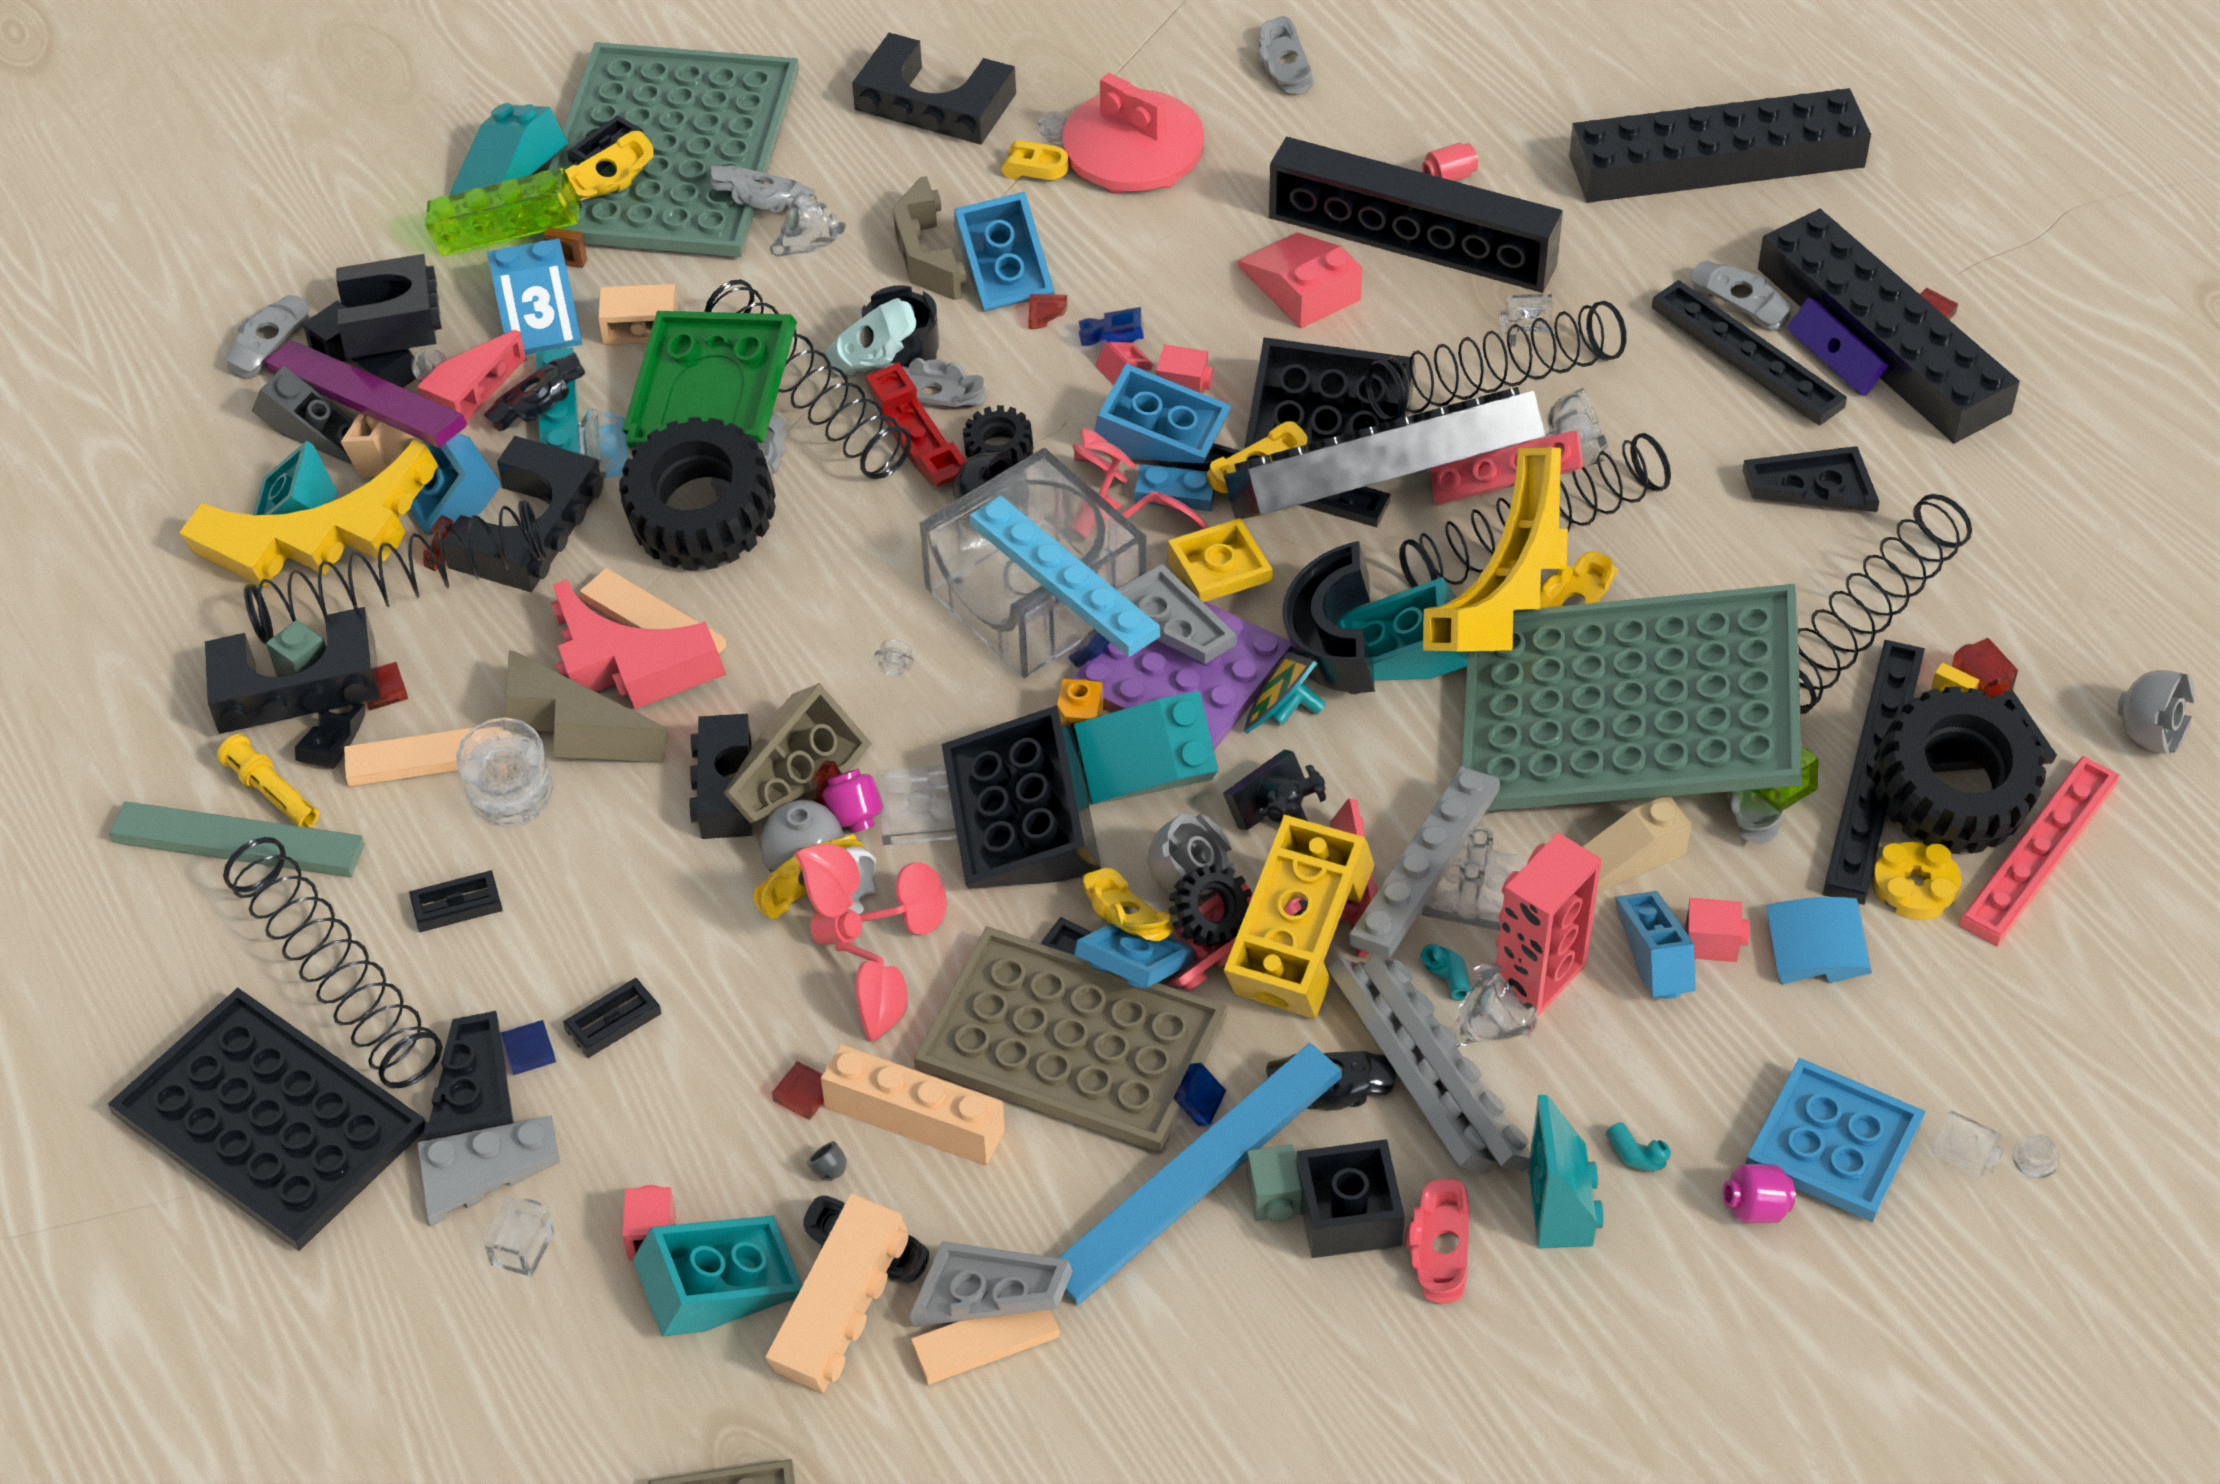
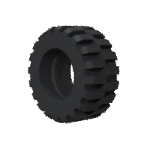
[619,417,776,571]
[1872,686,2046,854]

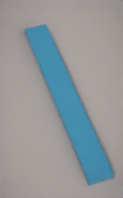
[1059,1043,1342,1306]

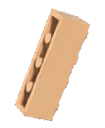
[821,1044,1005,1166]
[765,1193,908,1394]

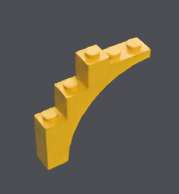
[179,439,438,588]
[1423,447,1568,652]

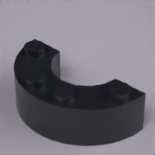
[1282,541,1375,694]

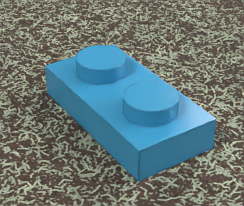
[1134,464,1216,511]

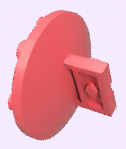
[1062,72,1204,193]

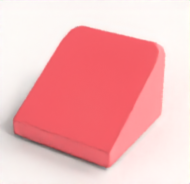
[1096,342,1153,384]

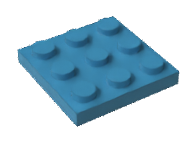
[1745,1058,1926,1222]

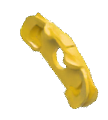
[558,131,654,202]
[1206,421,1307,493]
[1540,551,1618,608]
[753,834,865,919]
[1082,867,1173,941]

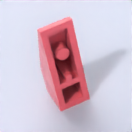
[417,329,526,422]

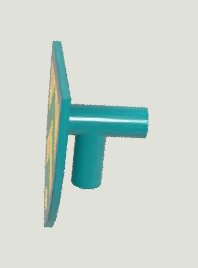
[1244,652,1326,734]

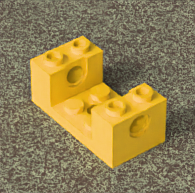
[1224,815,1375,1019]

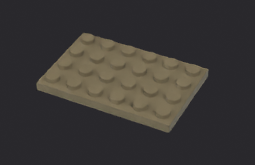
[914,926,1227,1153]

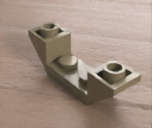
[893,176,966,300]

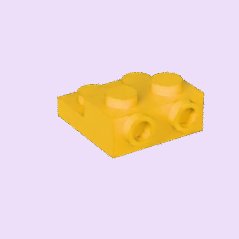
[1168,518,1273,603]

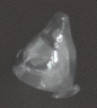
[769,191,846,257]
[1451,964,1537,1048]

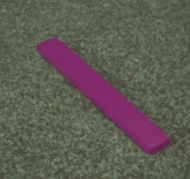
[263,340,468,447]

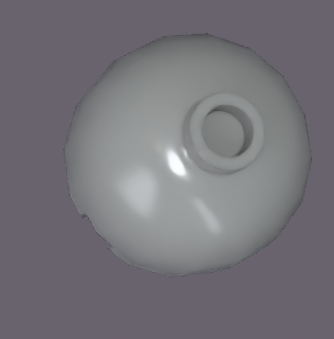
[2118,670,2195,754]
[761,800,844,883]
[1148,813,1234,899]

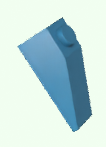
[1616,891,1696,999]

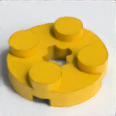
[1872,842,1961,920]

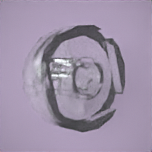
[1544,388,1612,467]

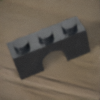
[303,301,416,388]
[690,713,752,839]

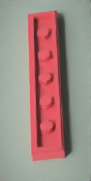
[1959,756,2120,946]

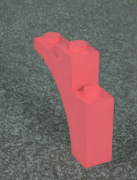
[551,579,726,709]

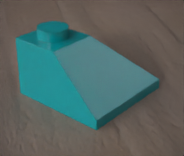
[253,441,338,515]

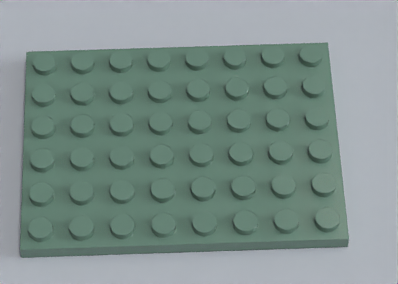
[527,42,799,257]
[1462,584,1802,811]

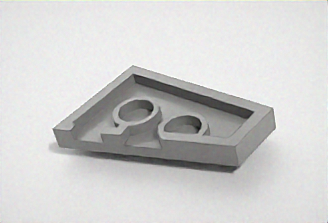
[1117,564,1237,664]
[909,1241,1073,1327]

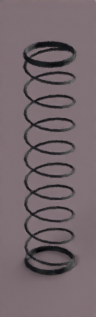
[704,279,912,479]
[1366,300,1627,421]
[1399,433,1671,588]
[1798,494,1972,715]
[244,500,546,644]
[223,837,443,1088]

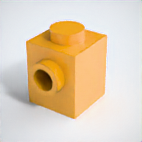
[1057,678,1104,742]

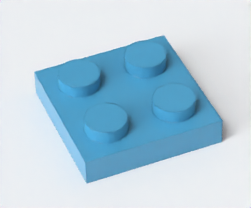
[1075,923,1196,988]

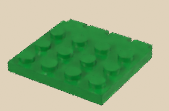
[622,311,797,448]

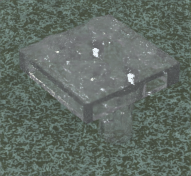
[1422,827,1524,931]

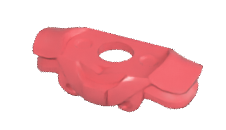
[1405,1179,1470,1304]

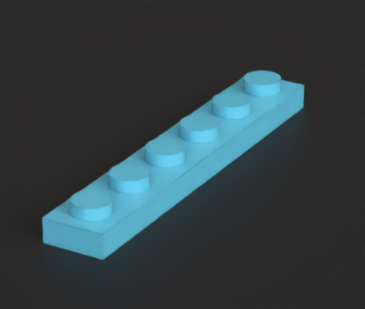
[970,495,1160,657]

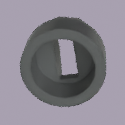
[806,1141,847,1181]

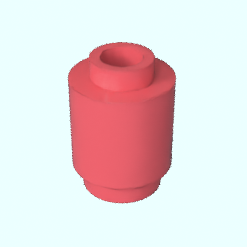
[1422,142,1478,181]

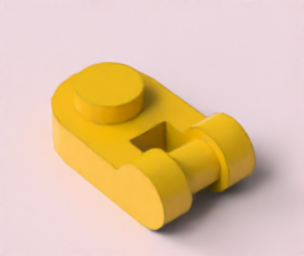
[1001,140,1068,181]

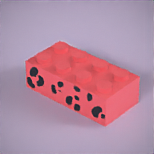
[1493,832,1602,1019]

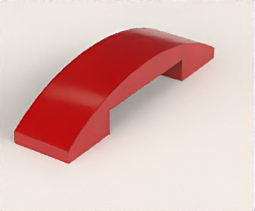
[865,362,966,487]

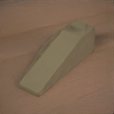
[724,683,872,824]

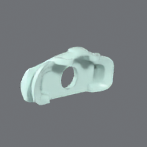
[826,298,916,376]

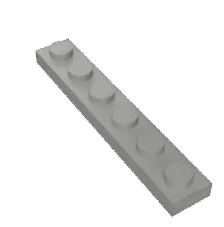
[1349,766,1500,959]
[1362,955,1530,1172]
[1328,957,1496,1173]

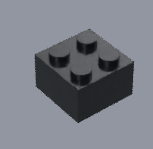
[1296,1139,1405,1258]

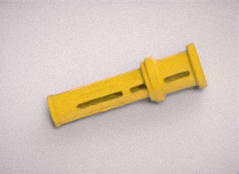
[217,733,320,828]

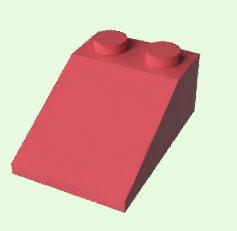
[1237,232,1362,329]

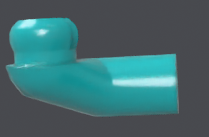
[1420,944,1472,1001]
[1605,1122,1671,1172]

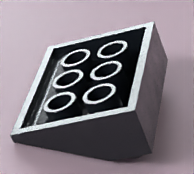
[1244,337,1416,448]
[941,705,1101,889]

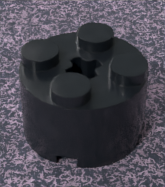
[862,285,939,369]

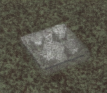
[877,764,958,846]

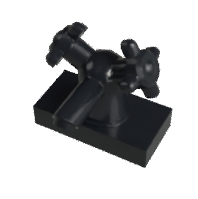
[1223,749,1326,830]

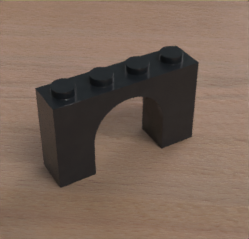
[852,32,1016,145]
[336,254,442,359]
[442,436,604,593]
[205,607,381,734]

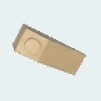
[1582,796,1692,893]

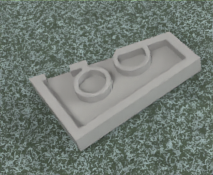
[418,1115,560,1227]

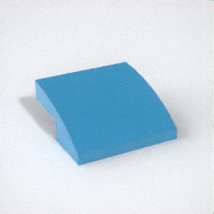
[1766,897,1872,985]

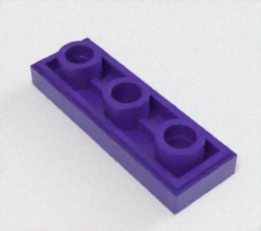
[1786,298,1889,396]

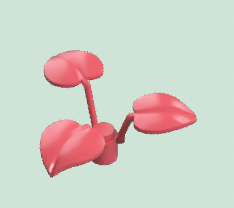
[1072,427,1208,539]
[794,844,947,1041]

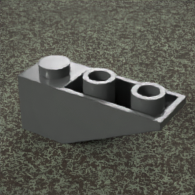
[252,366,354,464]

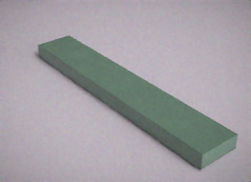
[109,801,365,877]

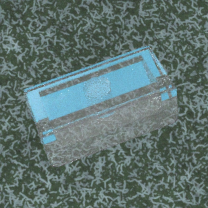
[579,408,629,478]

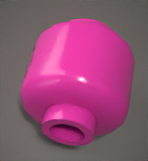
[822,768,883,834]
[1722,1164,1795,1224]

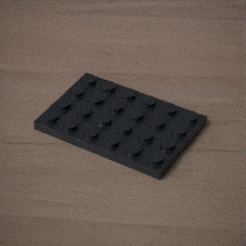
[108,987,426,1251]

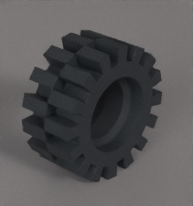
[963,405,1034,467]
[1168,864,1252,947]

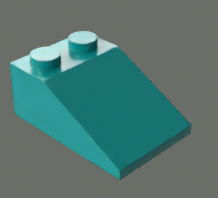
[449,103,568,203]
[1336,577,1467,681]
[1073,691,1218,805]
[1528,1095,1603,1249]
[633,1215,803,1337]

